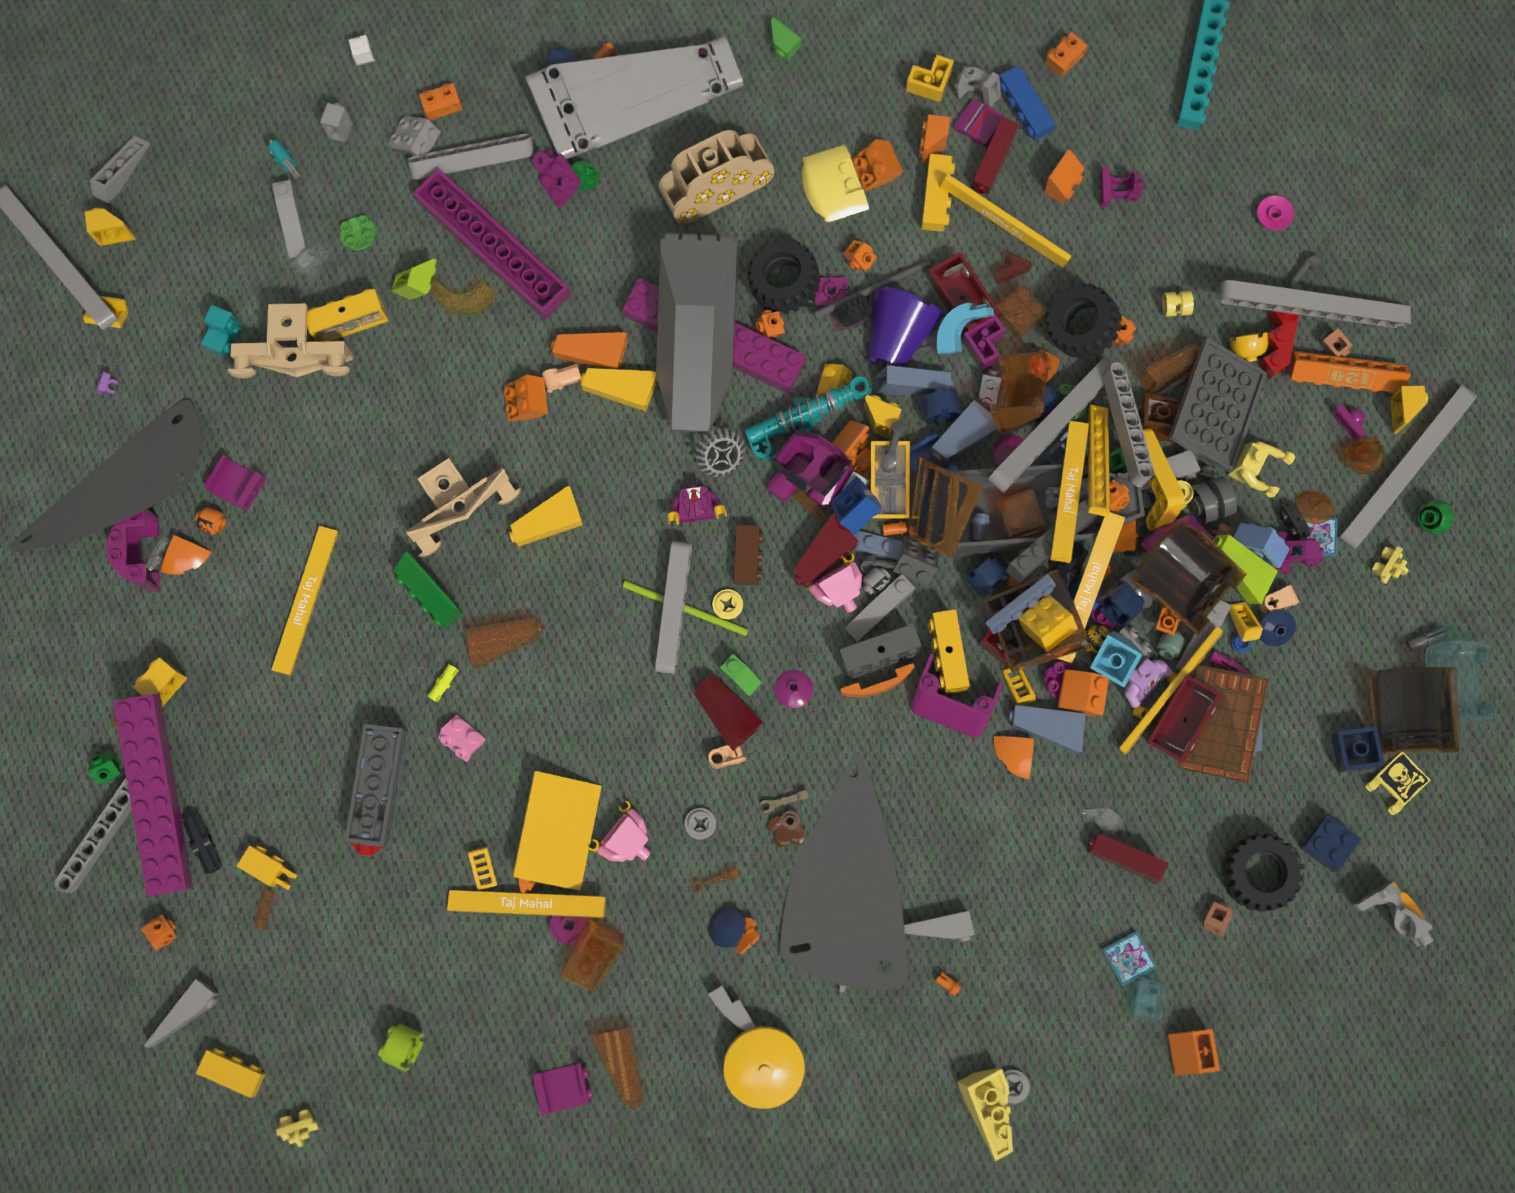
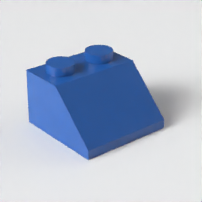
[830,477,882,534]

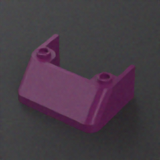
[910,654,1004,738]

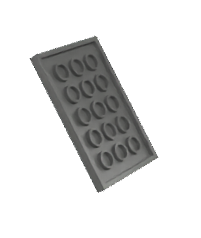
[1168,338,1267,473]

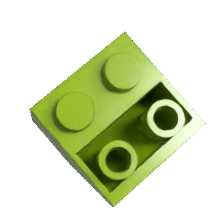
[391,259,437,300]

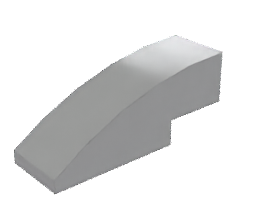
[708,986,755,1031]

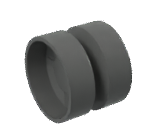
[1190,476,1237,524]

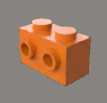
[1045,32,1088,77]
[419,83,463,121]

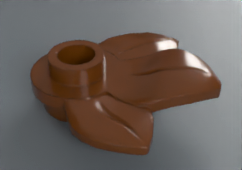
[767,810,805,847]

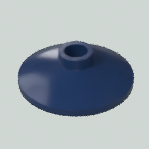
[1259,609,1296,646]

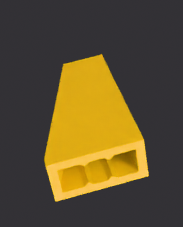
[580,368,658,411]
[509,486,583,547]

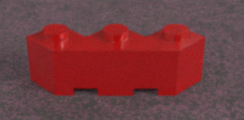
[1259,311,1299,380]

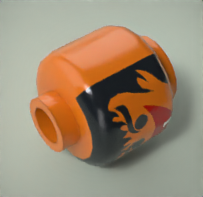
[195,507,226,535]

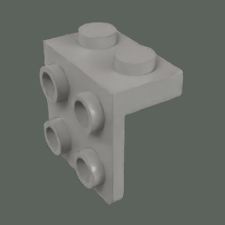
[388,116,441,156]

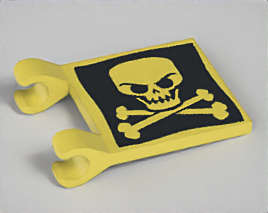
[1365,751,1430,815]

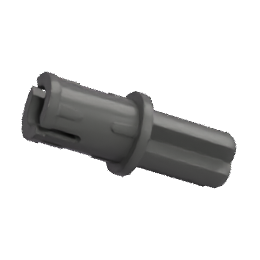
[1405,627,1446,652]

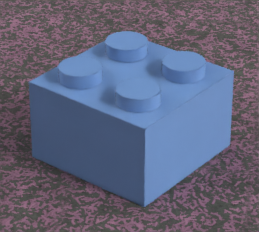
[1233,523,1290,569]

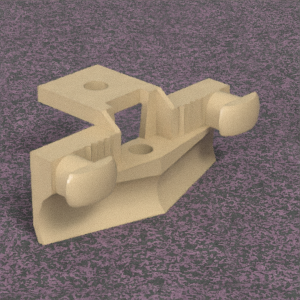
[227,304,353,379]
[405,458,521,558]

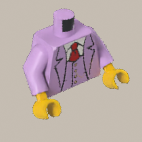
[1125,659,1177,719]

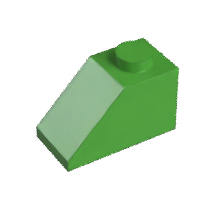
[771,17,801,61]
[720,654,762,697]

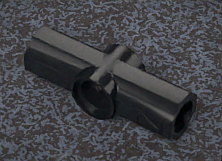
[1049,545,1089,601]
[182,814,223,875]

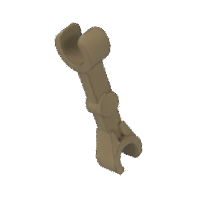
[760,790,809,813]

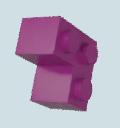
[962,315,1006,371]

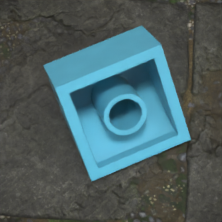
[1090,631,1143,687]

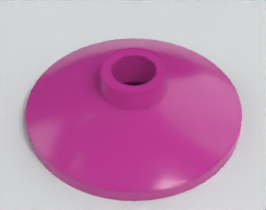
[1257,196,1294,231]

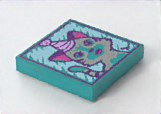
[1296,516,1337,557]
[1102,931,1157,986]

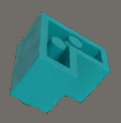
[201,305,242,358]

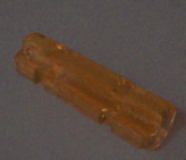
[794,490,826,521]
[254,891,275,930]

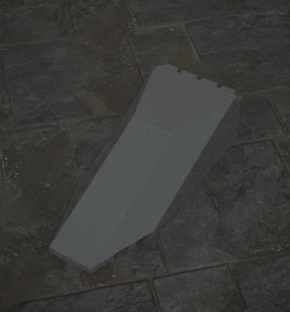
[656,233,739,433]
[939,464,1145,559]

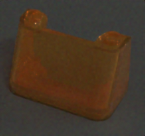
[990,351,1051,433]

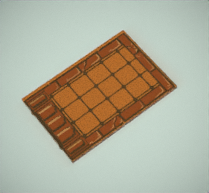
[1177,665,1269,783]

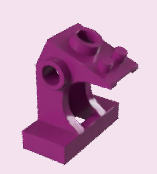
[1100,166,1144,208]
[1275,532,1324,574]

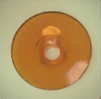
[1295,490,1334,524]

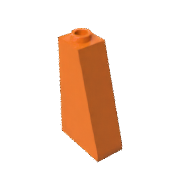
[551,332,628,370]

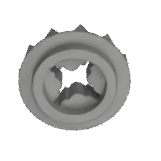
[685,808,716,840]
[1003,1070,1030,1104]

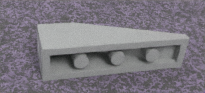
[90,136,150,203]
[272,180,307,259]
[844,574,915,642]
[1176,597,1231,676]
[904,911,975,942]
[144,979,219,1048]

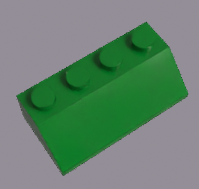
[393,551,463,629]

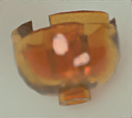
[1344,437,1384,474]

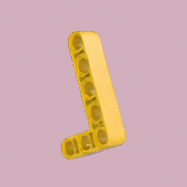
[1143,428,1185,531]

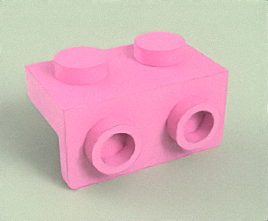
[438,715,486,762]

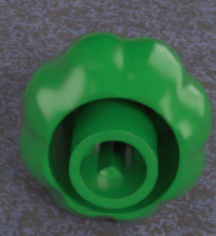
[1416,499,1455,535]

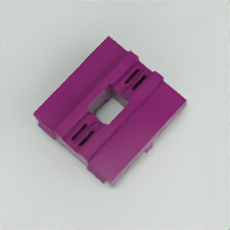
[815,276,848,307]

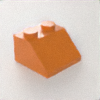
[1044,149,1084,204]
[1057,669,1109,717]

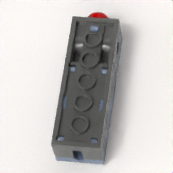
[344,724,409,856]

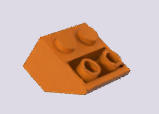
[919,114,950,164]
[851,139,903,191]
[504,375,548,422]
[832,420,870,464]
[1167,1029,1220,1076]

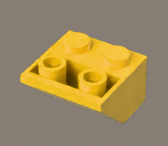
[864,395,902,440]

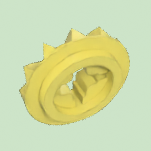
[712,589,743,620]

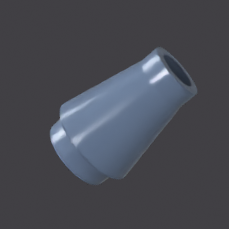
[972,513,991,542]

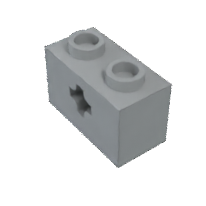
[320,103,353,143]

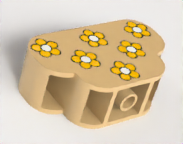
[659,130,774,224]

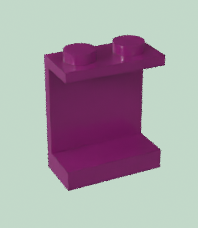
[203,455,266,511]
[533,1063,593,1116]

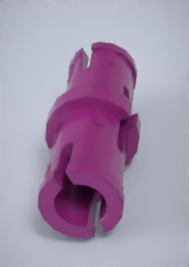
[1209,650,1250,675]

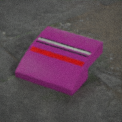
[953,99,1005,146]

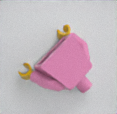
[806,553,862,613]
[588,801,651,862]

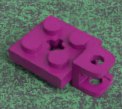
[532,150,582,208]

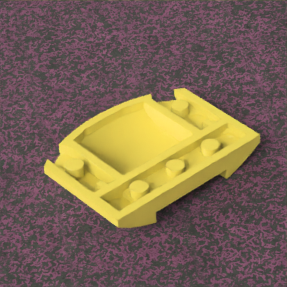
[801,144,869,222]

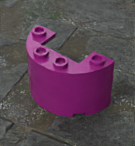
[106,509,160,592]

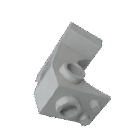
[955,66,1001,107]

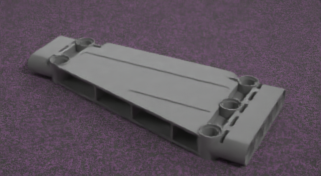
[525,36,744,160]

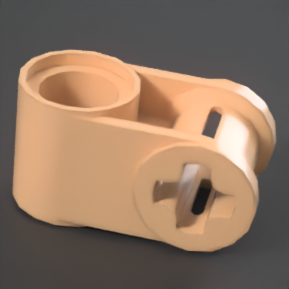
[1259,585,1300,614]
[708,745,747,769]

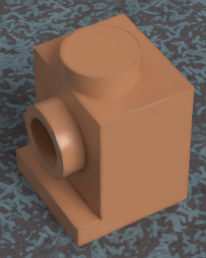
[1320,328,1353,357]
[1204,902,1233,937]

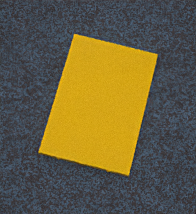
[512,771,602,891]

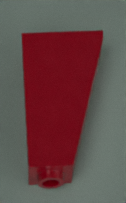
[972,117,1019,195]
[793,513,859,589]
[694,675,763,752]
[1087,833,1169,883]

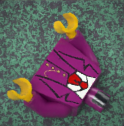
[668,478,727,525]

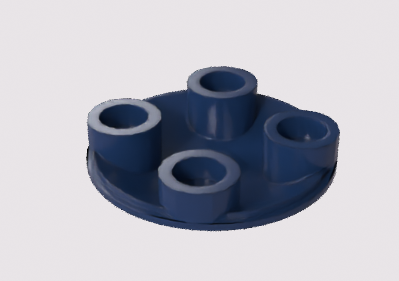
[709,908,746,948]

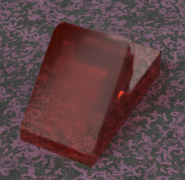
[994,253,1033,285]

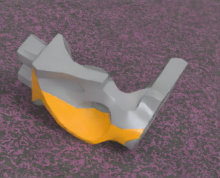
[1353,881,1434,947]

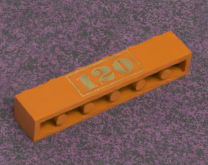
[1289,351,1411,394]

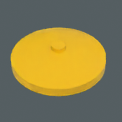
[723,1026,805,1109]

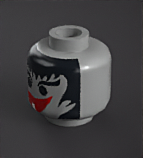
[863,568,892,596]

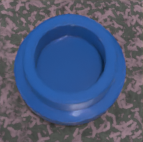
[1231,634,1251,653]

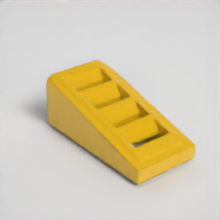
[1229,602,1263,642]
[1002,664,1035,706]
[468,846,497,891]

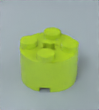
[378,1024,424,1072]

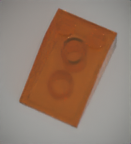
[560,919,624,993]

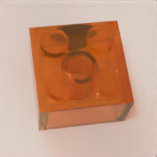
[997,284,1047,340]
[995,489,1046,540]

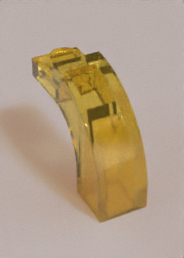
[430,279,497,315]

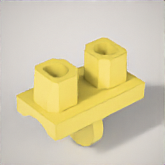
[1372,546,1408,584]
[276,1110,319,1147]

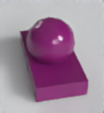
[1332,404,1366,441]

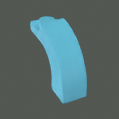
[937,303,994,354]

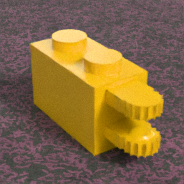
[237,845,297,890]

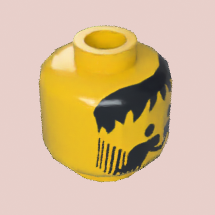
[1082,625,1110,653]

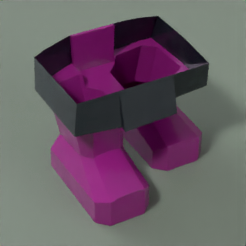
[768,430,854,508]

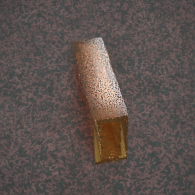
[1139,340,1201,394]
[466,617,542,670]
[591,1027,645,1108]

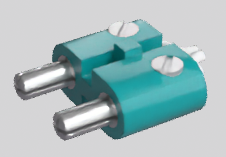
[268,140,300,179]

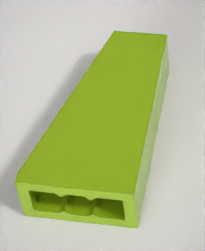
[1209,534,1278,604]

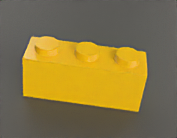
[196,1048,265,1098]

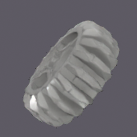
[694,427,745,478]

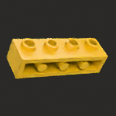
[922,154,955,232]

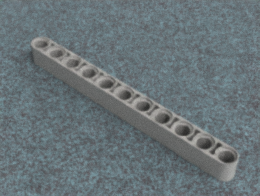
[0,184,118,331]
[1220,280,1411,328]
[988,357,1113,493]
[1339,384,1477,550]

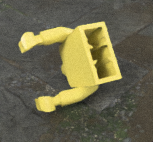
[1228,441,1295,498]

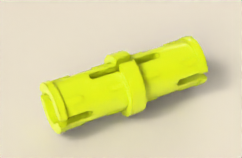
[427,664,459,703]

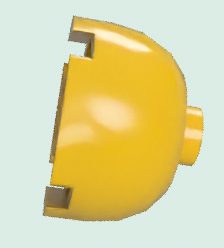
[1229,332,1268,362]

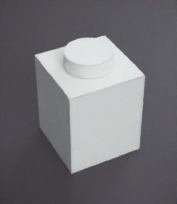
[349,35,374,65]

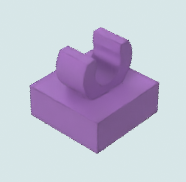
[94,372,118,394]

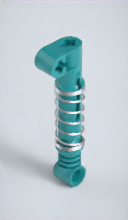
[745,376,872,461]

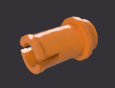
[592,42,615,59]
[883,520,907,536]
[935,972,961,996]

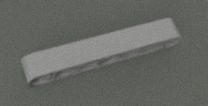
[407,134,535,179]
[1103,362,1154,487]
[655,541,692,674]
[55,778,132,893]

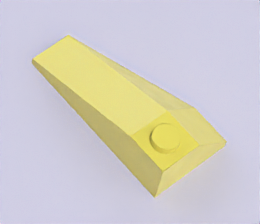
[957,1068,1013,1161]

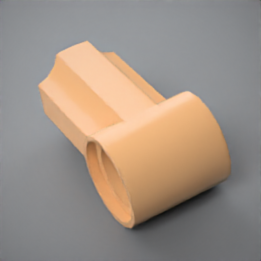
[542,364,581,393]

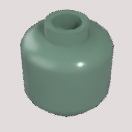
[1156,630,1185,660]

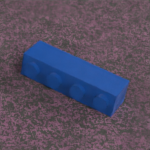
[999,65,1055,141]

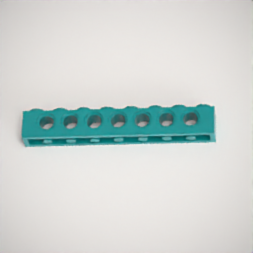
[1177,0,1230,130]

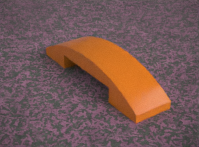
[840,663,915,697]

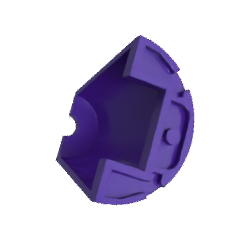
[867,287,943,367]

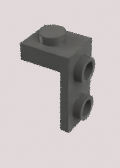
[978,368,1003,414]

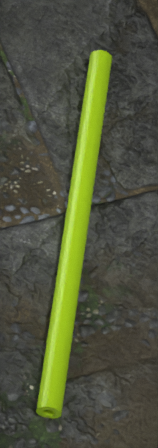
[623,580,749,636]

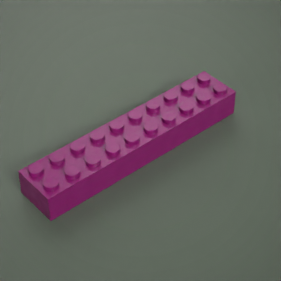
[413,169,571,320]
[622,278,806,394]
[113,693,192,897]

